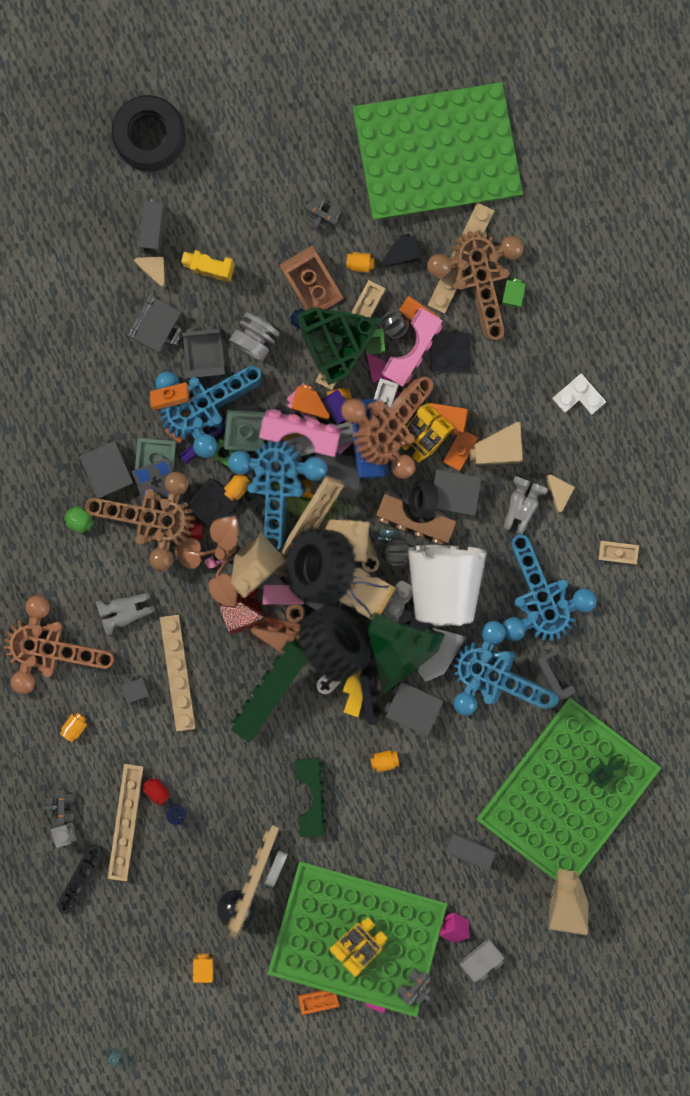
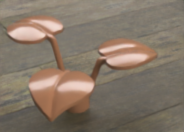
[174,516,238,606]

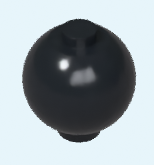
[217,890,255,930]

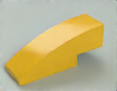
[343,669,363,717]

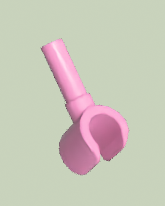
[204,556,232,569]

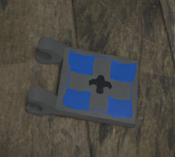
[132,458,185,519]

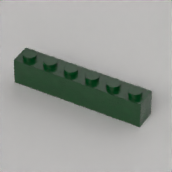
[231,637,308,743]

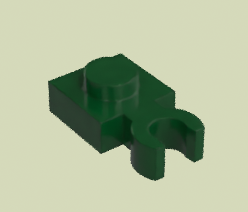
[588,755,623,789]

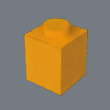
[193,953,214,983]

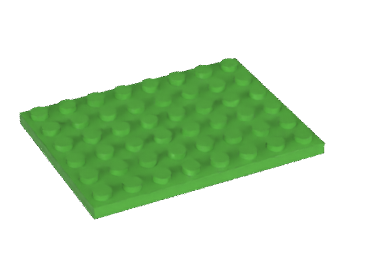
[352,82,523,220]
[476,697,661,880]
[267,861,447,1017]

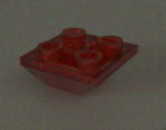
[218,593,266,635]

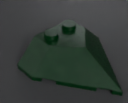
[297,307,382,385]
[368,612,445,695]

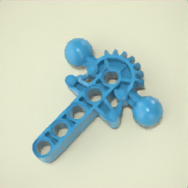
[155,366,262,458]
[228,440,328,550]
[502,535,597,642]
[453,620,559,716]

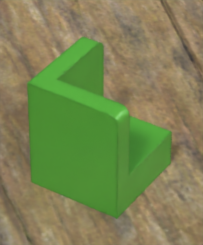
[365,329,385,354]

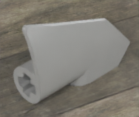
[418,627,466,682]

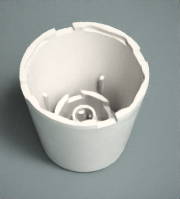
[408,545,486,626]

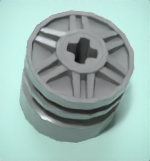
[229,312,280,361]

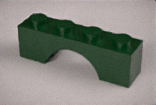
[295,757,327,837]

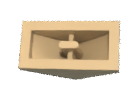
[134,257,166,289]
[546,475,575,513]

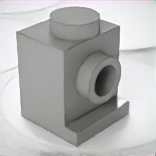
[51,822,77,848]

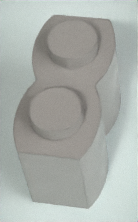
[382,580,413,619]
[460,938,504,982]

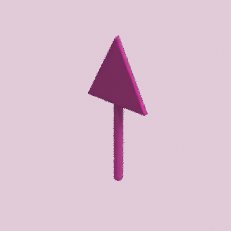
[367,353,401,396]

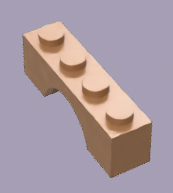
[376,494,456,546]

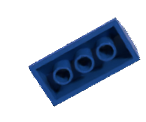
[352,399,390,480]

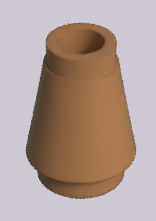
[286,604,305,623]

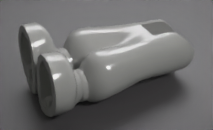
[504,476,549,535]
[96,593,155,636]

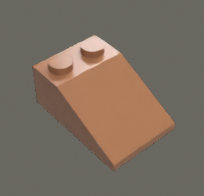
[279,246,344,310]
[252,616,301,654]

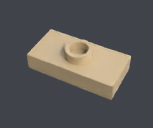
[598,541,639,564]

